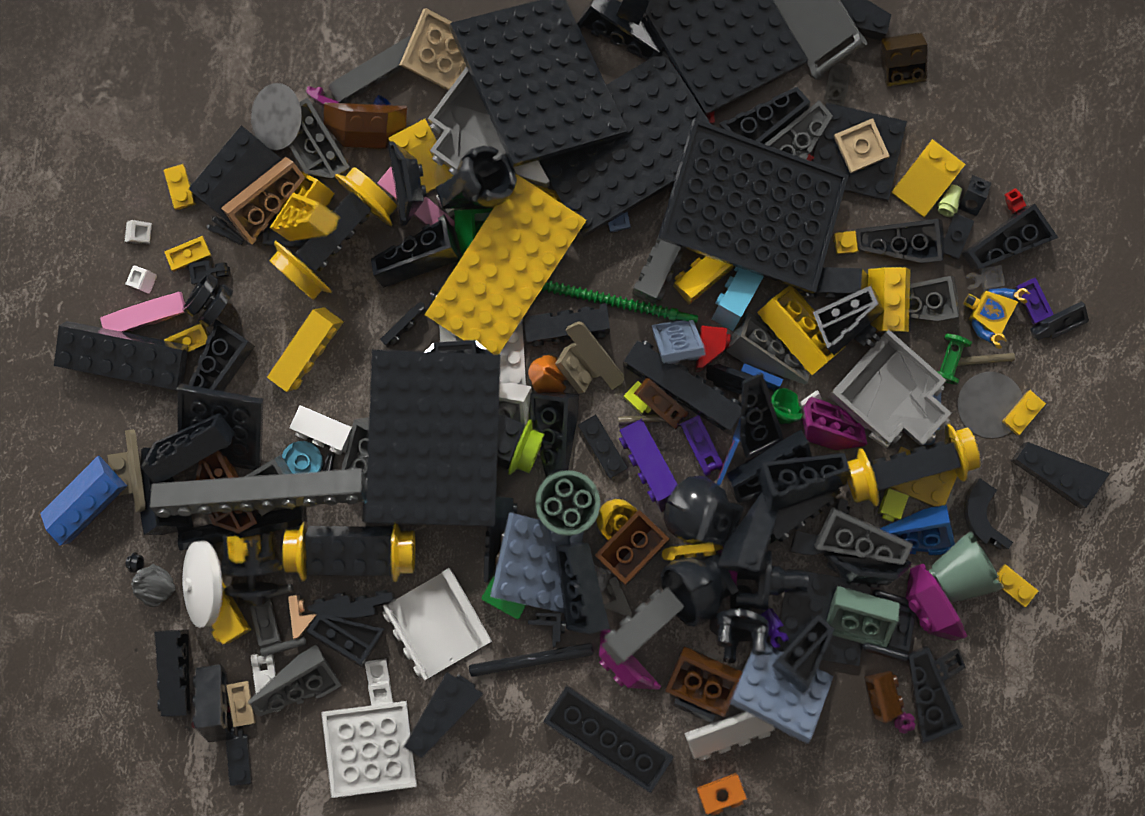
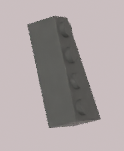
[601,587,684,665]

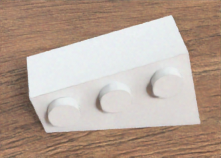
[289,405,352,455]

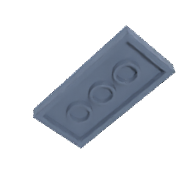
[651,320,705,364]

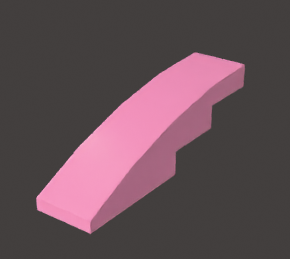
[377,167,455,227]
[100,292,185,332]

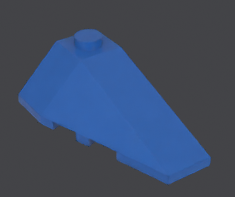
[880,504,955,555]

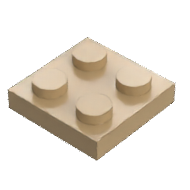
[834,118,889,174]

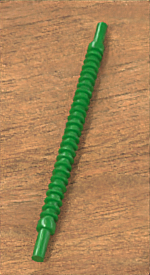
[542,280,698,324]

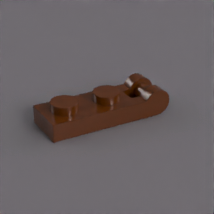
[634,378,689,430]

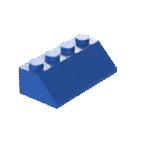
[40,456,127,545]

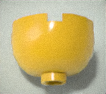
[596,499,637,540]

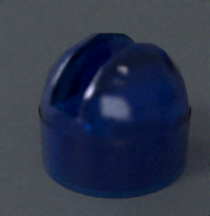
[373,95,391,105]

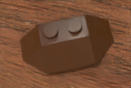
[323,102,407,149]
[195,450,258,533]

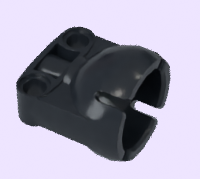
[436,146,517,209]

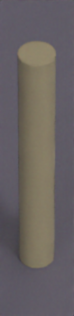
[958,353,1015,366]
[618,412,676,425]

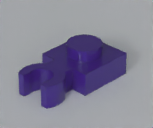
[761,608,789,648]

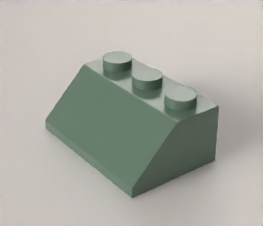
[826,586,900,648]

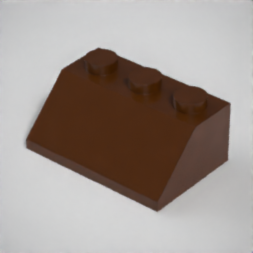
[595,510,670,586]
[665,646,742,717]

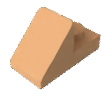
[288,595,318,639]

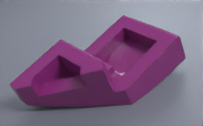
[306,86,339,107]

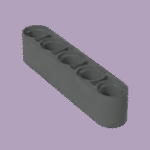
[328,35,412,103]

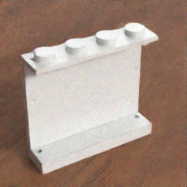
[382,568,492,680]

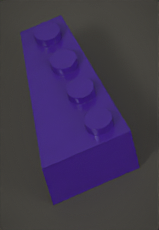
[619,419,678,512]

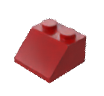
[695,326,730,373]

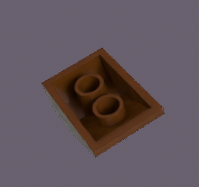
[864,671,904,722]

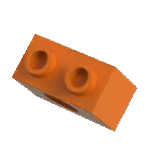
[697,773,747,816]

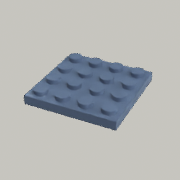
[490,513,584,613]
[730,642,834,743]

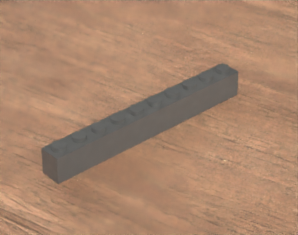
[150,469,366,518]

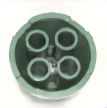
[536,471,600,535]
[929,532,1004,603]

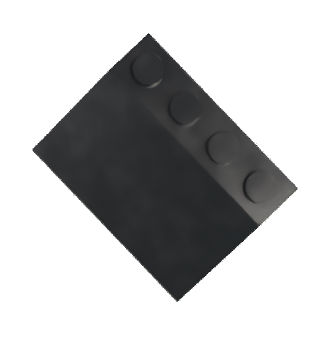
[188,125,282,230]

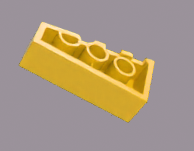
[270,193,339,241]
[267,307,344,392]

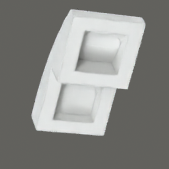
[365,658,393,705]

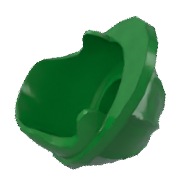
[771,388,802,424]

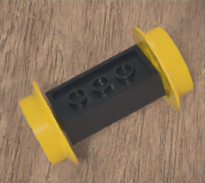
[269,167,397,300]

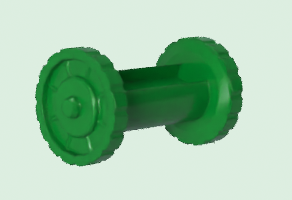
[936,333,972,385]

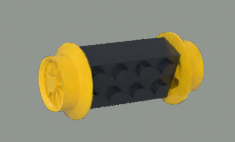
[847,424,980,506]
[283,521,415,582]

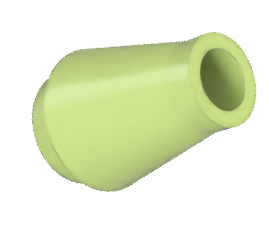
[938,185,962,217]

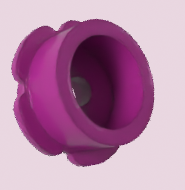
[894,712,916,733]

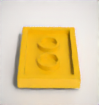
[889,447,957,507]

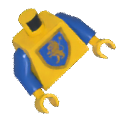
[963,288,1030,349]

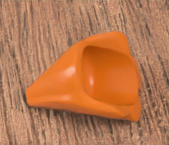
[528,355,567,393]

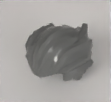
[131,564,176,607]

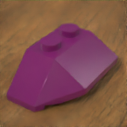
[803,397,868,450]
[906,564,967,641]
[599,629,661,690]

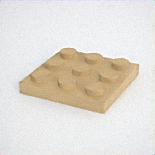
[400,8,466,90]

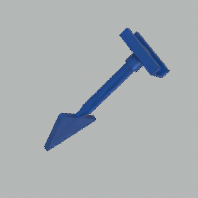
[716,363,783,486]

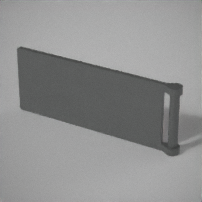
[773,0,867,80]

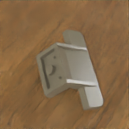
[555,322,624,394]
[107,429,145,513]

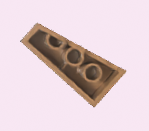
[221,157,305,245]

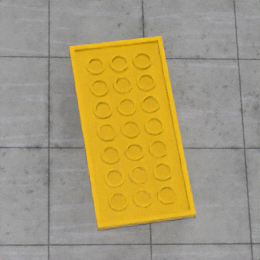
[425,174,587,355]

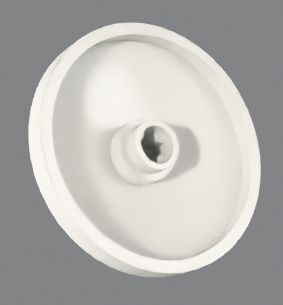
[182,541,222,627]

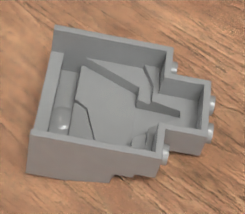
[428,66,508,175]
[828,330,951,446]

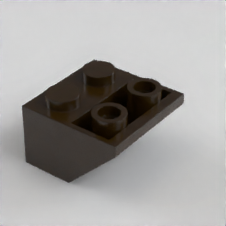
[881,32,928,86]

